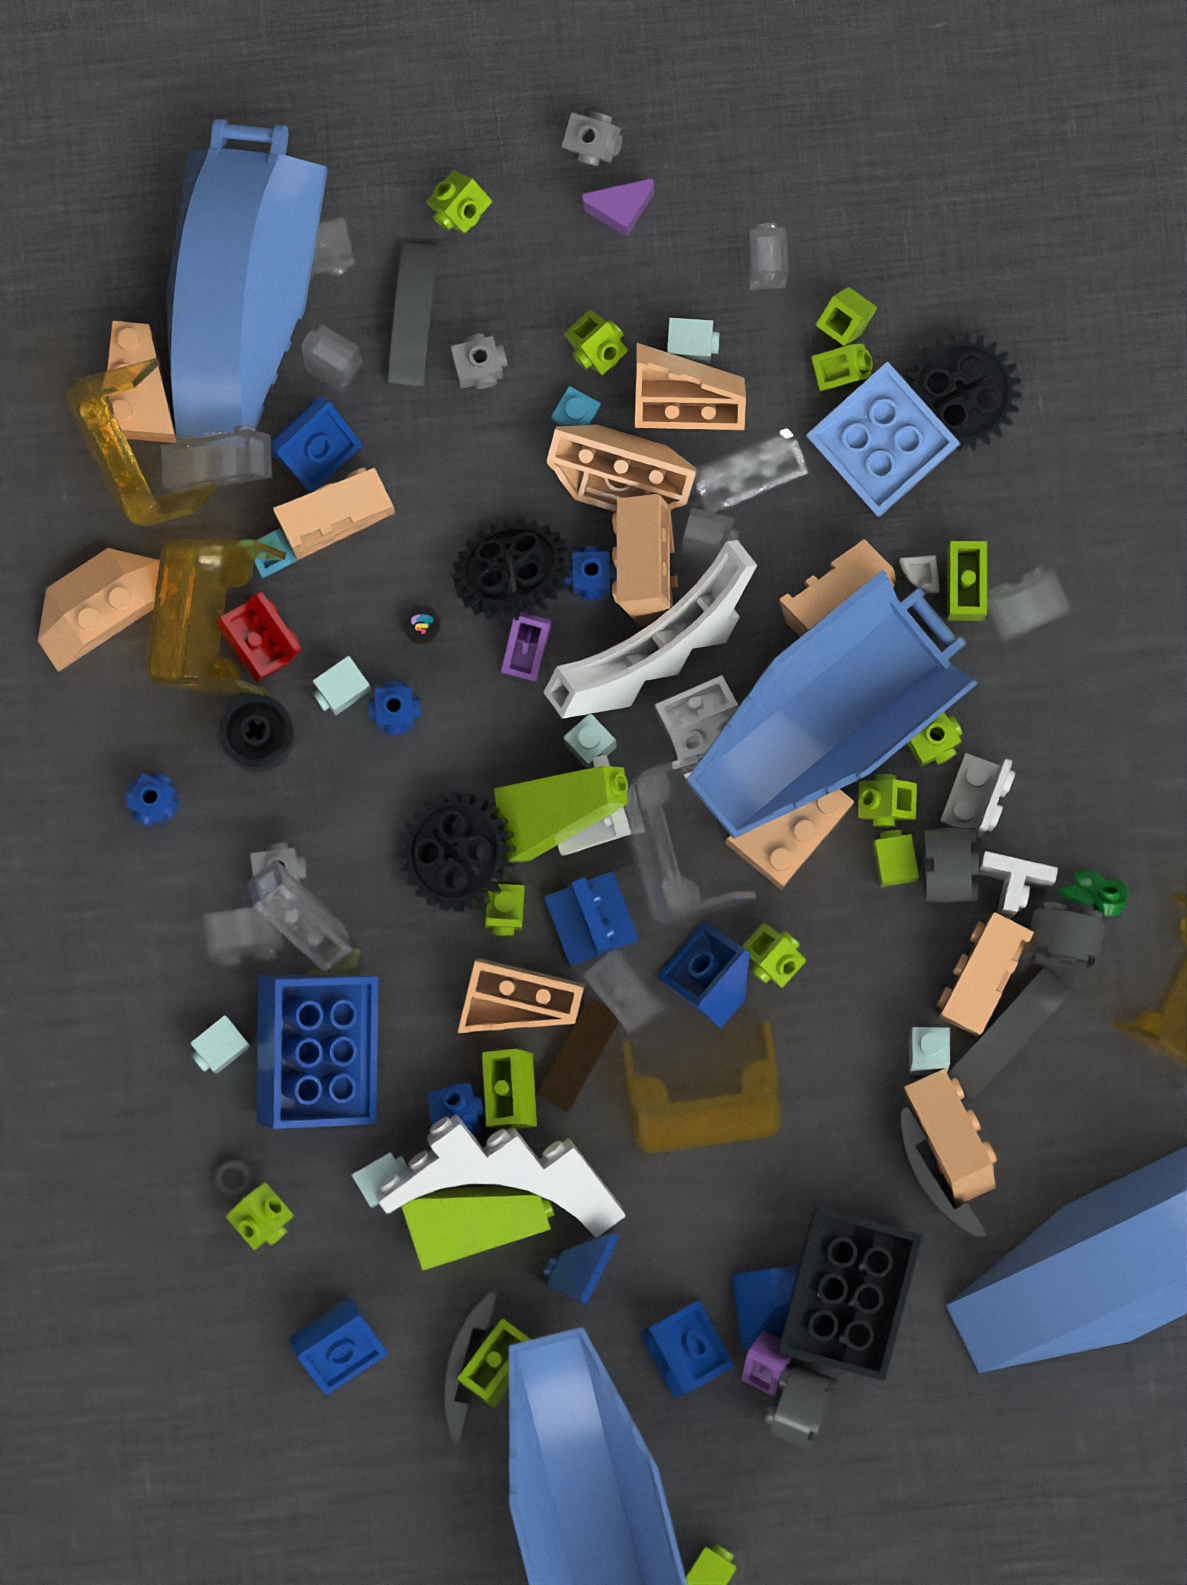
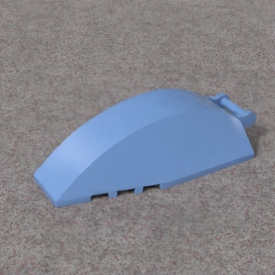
[166,119,327,449]
[686,570,978,839]
[945,1146,1187,1373]
[509,1327,687,1585]

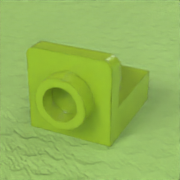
[811,343,873,391]
[485,884,525,936]

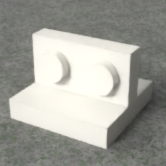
[979,851,1058,919]

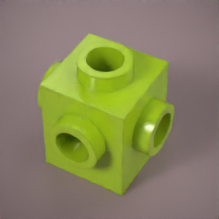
[426,169,493,234]
[564,310,628,375]
[906,712,963,768]
[858,774,917,828]
[742,922,806,988]
[226,1182,294,1251]

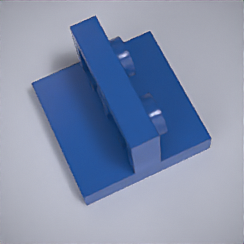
[265,396,363,494]
[544,871,639,967]
[288,1296,388,1396]
[639,1300,735,1399]

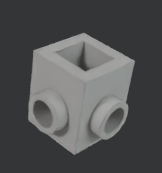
[561,111,622,167]
[451,334,508,389]
[250,843,307,898]

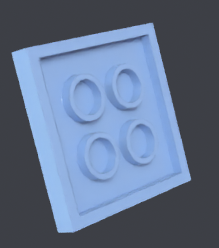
[806,362,961,517]

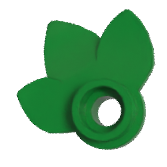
[1058,870,1129,916]

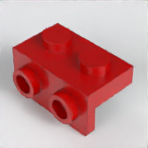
[216,591,301,682]

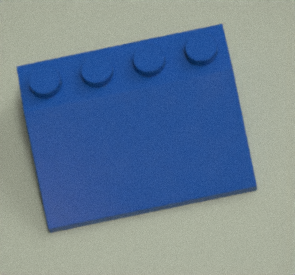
[256,974,378,1129]

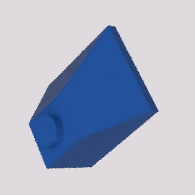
[657,921,750,1029]
[543,1233,619,1305]
[732,1265,799,1349]

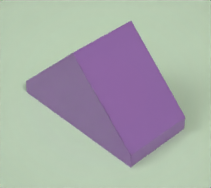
[582,178,654,237]
[501,612,552,682]
[741,1330,792,1397]

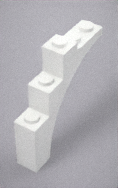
[544,540,757,718]
[375,1114,626,1238]

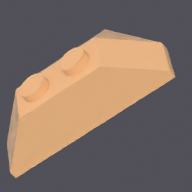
[546,425,697,512]
[38,548,180,672]

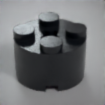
[219,694,295,772]

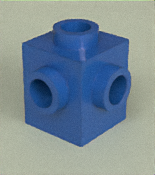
[566,546,617,601]
[368,681,421,736]
[124,772,180,828]
[427,1082,486,1134]

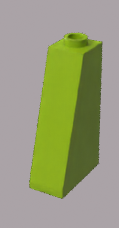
[494,766,628,862]
[402,1186,554,1271]

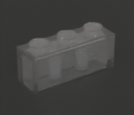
[161,425,272,494]
[692,428,809,515]
[247,860,352,972]

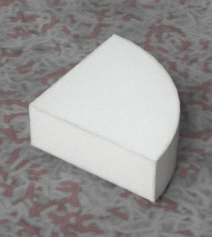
[899,555,939,593]

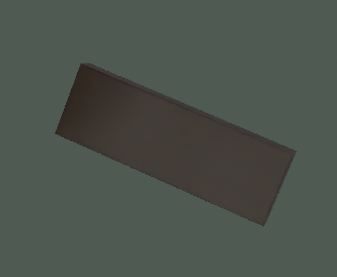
[536,998,622,1113]

